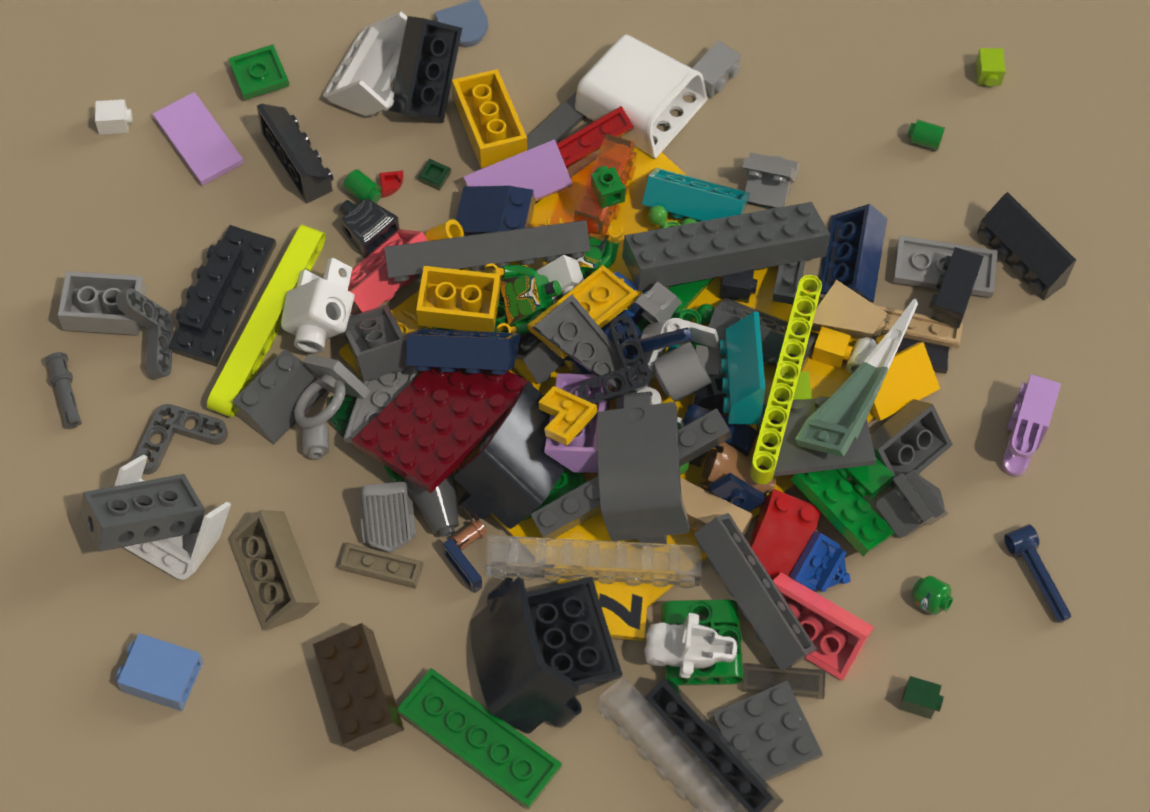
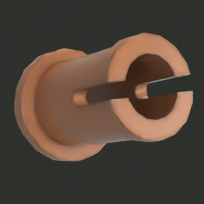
[452,519,487,551]

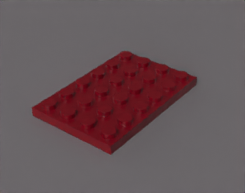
[352,367,533,493]

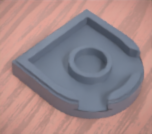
[434,0,488,47]

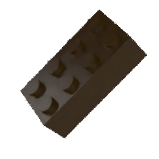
[313,623,404,751]

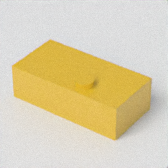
[452,69,527,168]

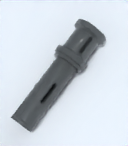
[45,352,82,429]

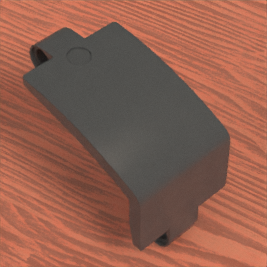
[597,391,690,550]

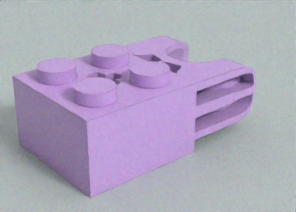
[1002,374,1061,476]

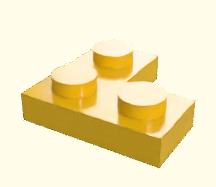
[538,386,597,446]

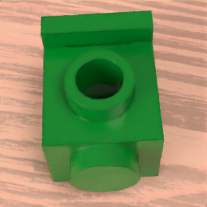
[591,166,626,209]

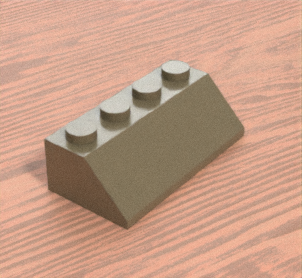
[229,510,320,630]

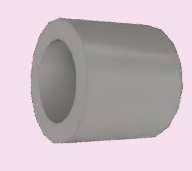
[653,341,712,402]

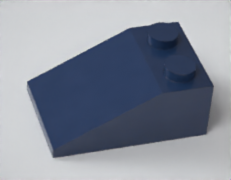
[456,186,536,236]

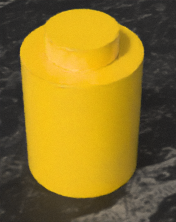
[425,219,464,241]

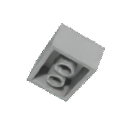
[58,271,147,335]

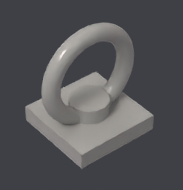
[294,354,371,428]

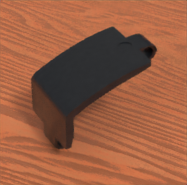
[454,382,566,529]
[470,577,582,734]

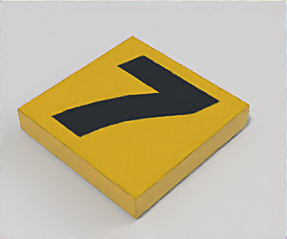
[595,582,649,641]

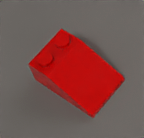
[749,489,821,580]

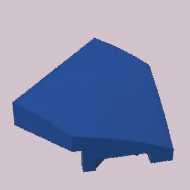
[789,530,851,592]

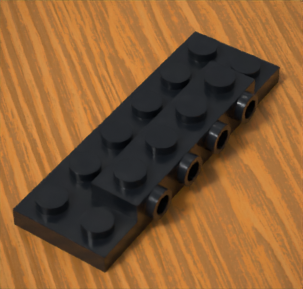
[169,225,276,367]

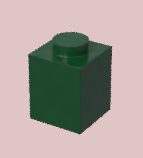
[899,676,944,719]

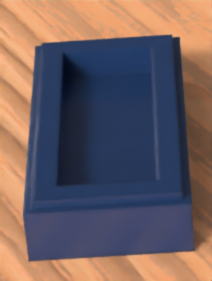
[443,538,482,593]

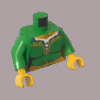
[547,217,624,280]
[485,263,562,335]

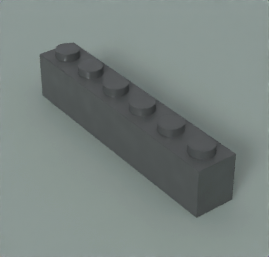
[694,513,817,671]

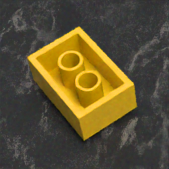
[416,266,501,332]

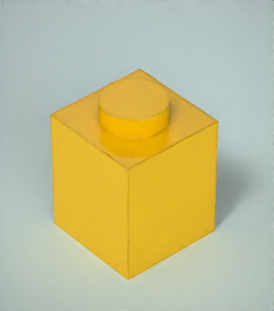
[811,326,853,369]

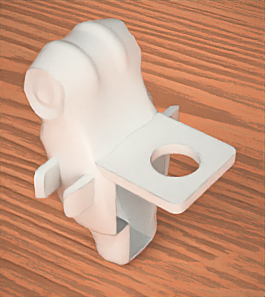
[644,613,737,678]

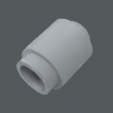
[302,422,329,459]

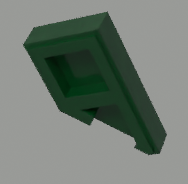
[328,396,357,444]

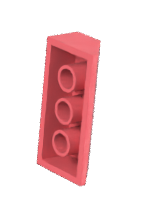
[348,229,428,315]
[750,572,874,681]

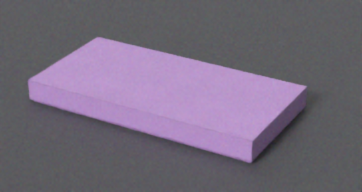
[153,92,244,186]
[464,139,573,201]

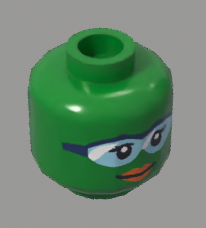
[911,575,953,615]

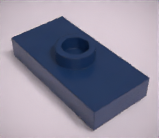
[710,473,766,512]

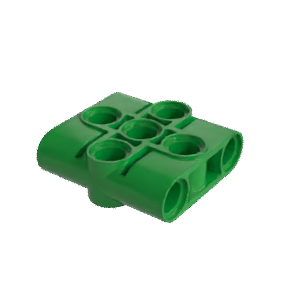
[661,599,744,686]

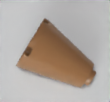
[700,442,776,496]

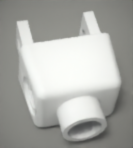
[281,258,355,353]

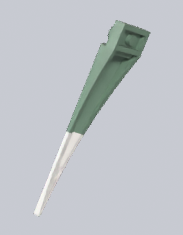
[795,298,918,457]

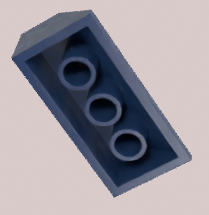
[820,204,888,303]
[406,328,520,374]

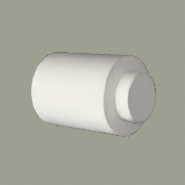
[846,337,878,374]

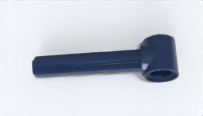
[611,327,693,366]
[1004,524,1071,623]

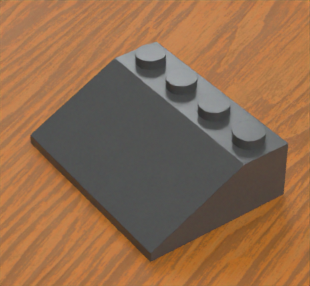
[756,397,876,476]

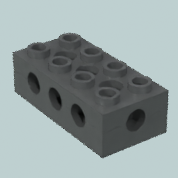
[80,474,205,552]

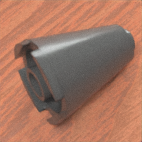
[403,471,459,537]

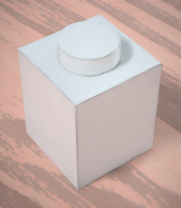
[95,99,133,135]

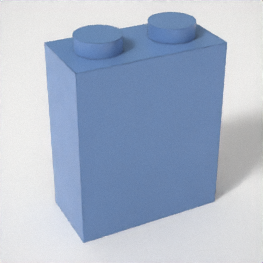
[116,633,203,711]

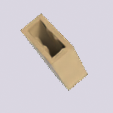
[811,280,888,338]

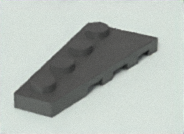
[532,294,639,392]

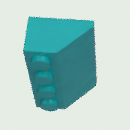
[642,168,750,222]
[719,312,765,425]

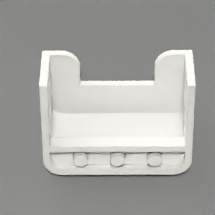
[323,11,407,116]

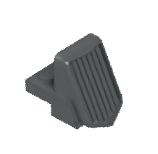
[876,469,949,538]

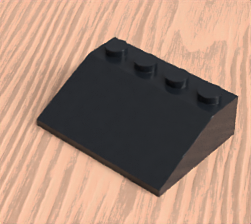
[526,576,623,696]

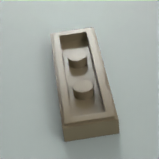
[339,542,423,589]

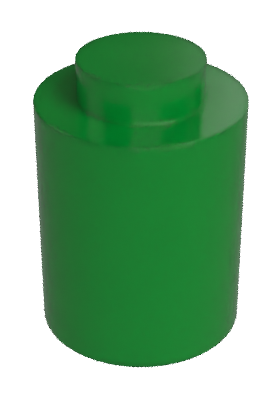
[907,119,945,151]
[343,169,381,203]

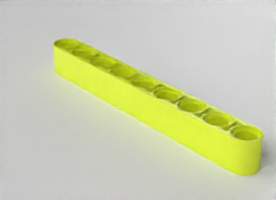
[207,225,326,418]
[750,275,822,484]

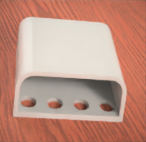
[575,35,708,159]

